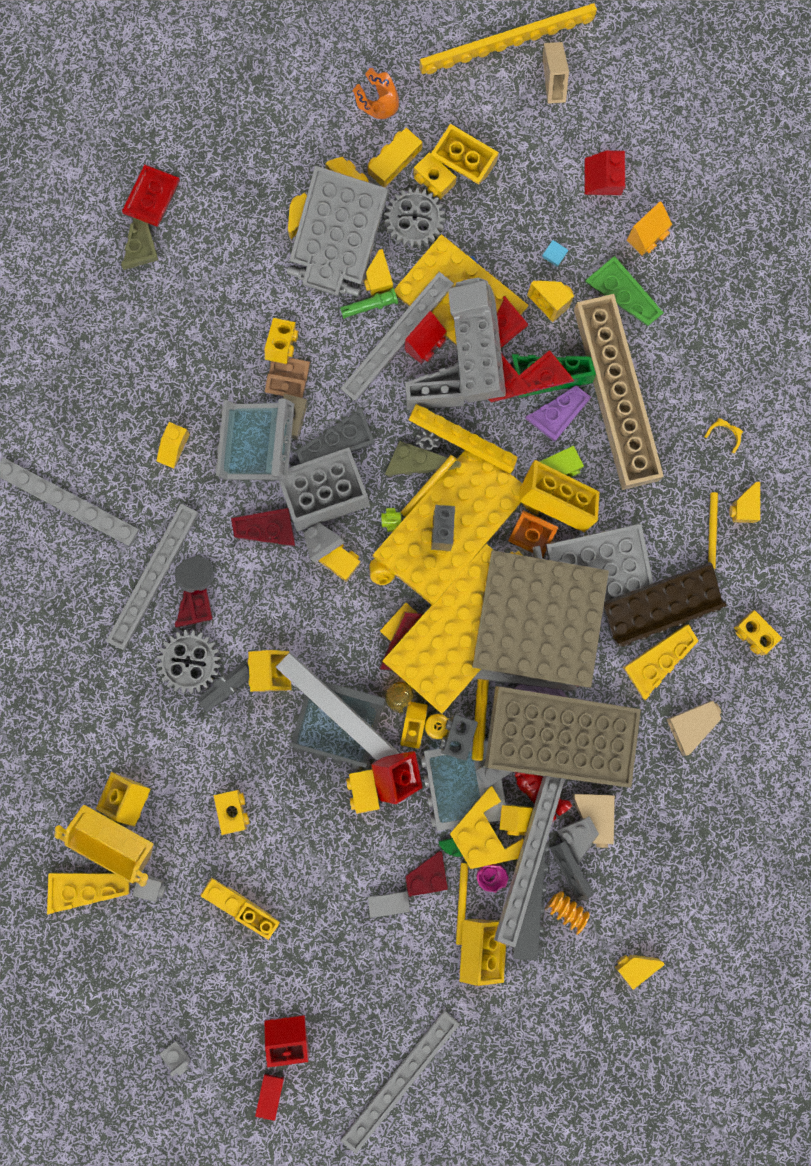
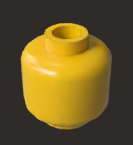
[369,559,395,585]
[424,713,448,739]

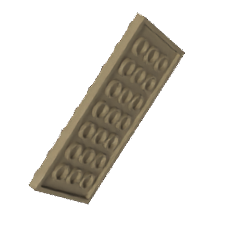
[485,686,641,788]

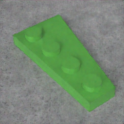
[585,256,664,326]

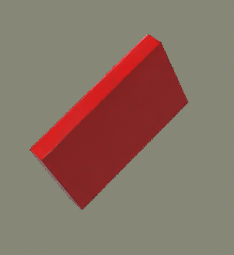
[122,164,180,227]

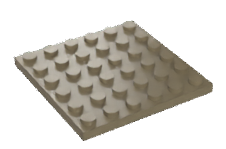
[472,550,609,688]

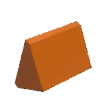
[508,510,558,558]

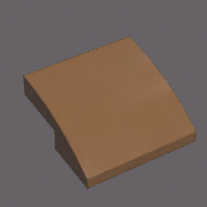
[265,358,310,398]

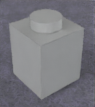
[132,876,166,902]

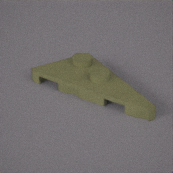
[121,218,159,270]
[385,441,461,477]

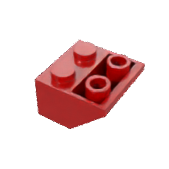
[264,1015,310,1068]

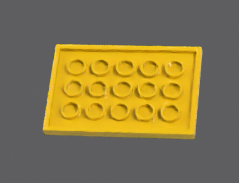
[394,234,529,345]

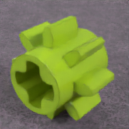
[381,508,401,532]

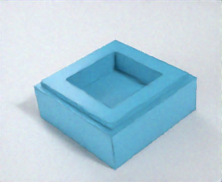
[542,240,568,267]

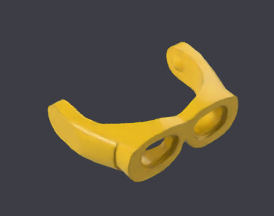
[704,418,743,453]

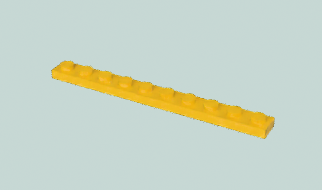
[419,3,597,74]

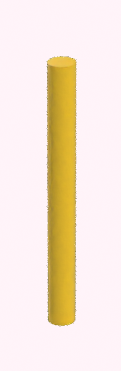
[401,455,457,517]
[708,492,718,569]
[456,863,468,945]

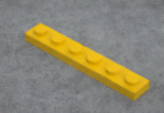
[408,404,518,474]

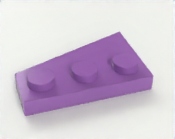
[525,386,591,442]

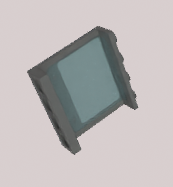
[289,680,386,770]

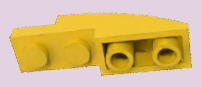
[200,877,280,940]

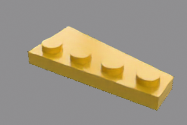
[623,624,699,700]
[47,873,130,915]

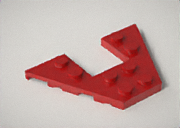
[488,295,574,403]

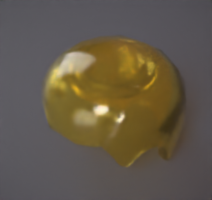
[385,681,414,713]

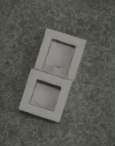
[368,891,410,918]

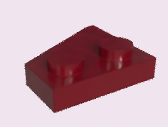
[175,588,213,628]
[405,851,448,897]

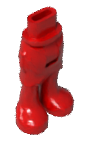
[514,772,573,822]

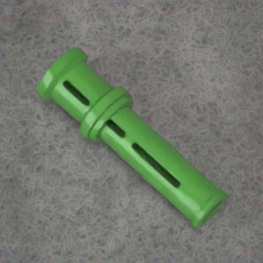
[340,288,398,319]

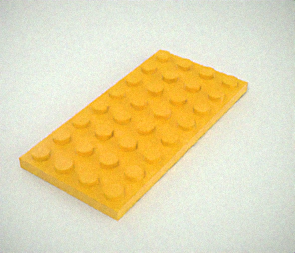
[373,450,522,606]
[382,544,494,714]

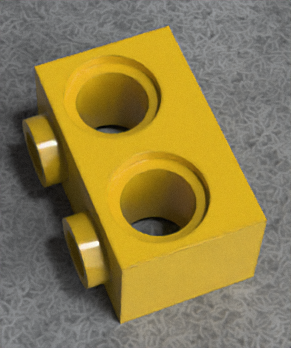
[264,318,298,364]
[734,610,782,656]

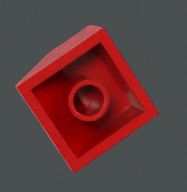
[584,150,625,195]
[404,311,447,365]
[371,751,423,804]

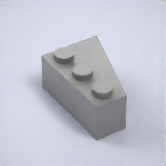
[405,362,465,410]

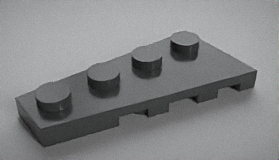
[296,408,375,464]

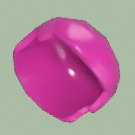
[476,863,509,893]

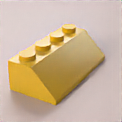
[519,460,600,533]

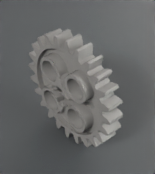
[384,188,445,249]
[156,630,221,694]

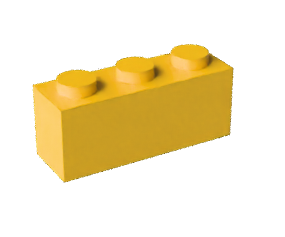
[368,128,423,188]

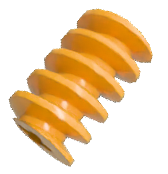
[545,891,590,935]

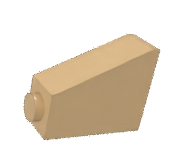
[543,42,569,104]
[667,701,721,756]
[572,794,615,848]

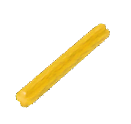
[472,679,489,761]

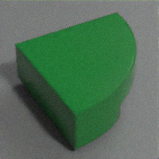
[438,838,462,857]

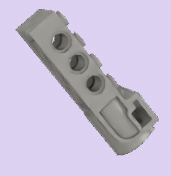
[448,278,506,403]

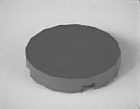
[175,557,214,592]

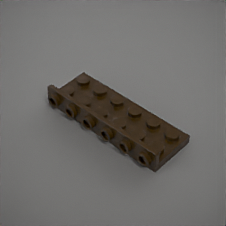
[603,562,727,647]

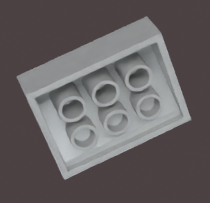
[279,447,370,532]

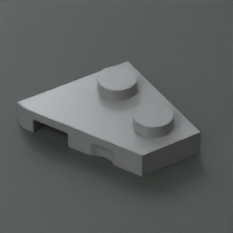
[304,522,345,563]
[557,816,599,863]

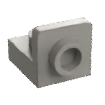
[159,1040,191,1077]

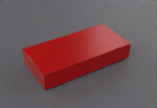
[255,1074,284,1121]

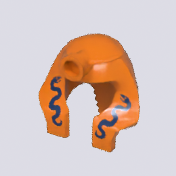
[352,68,399,120]

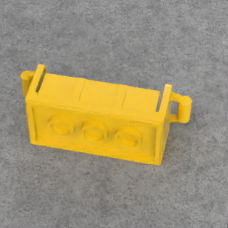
[54,805,154,887]

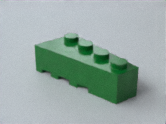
[510,354,596,398]

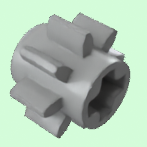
[416,429,440,452]

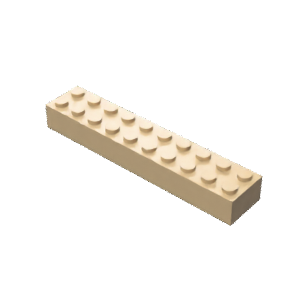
[574,294,664,490]

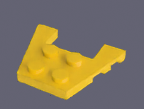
[450,786,524,869]

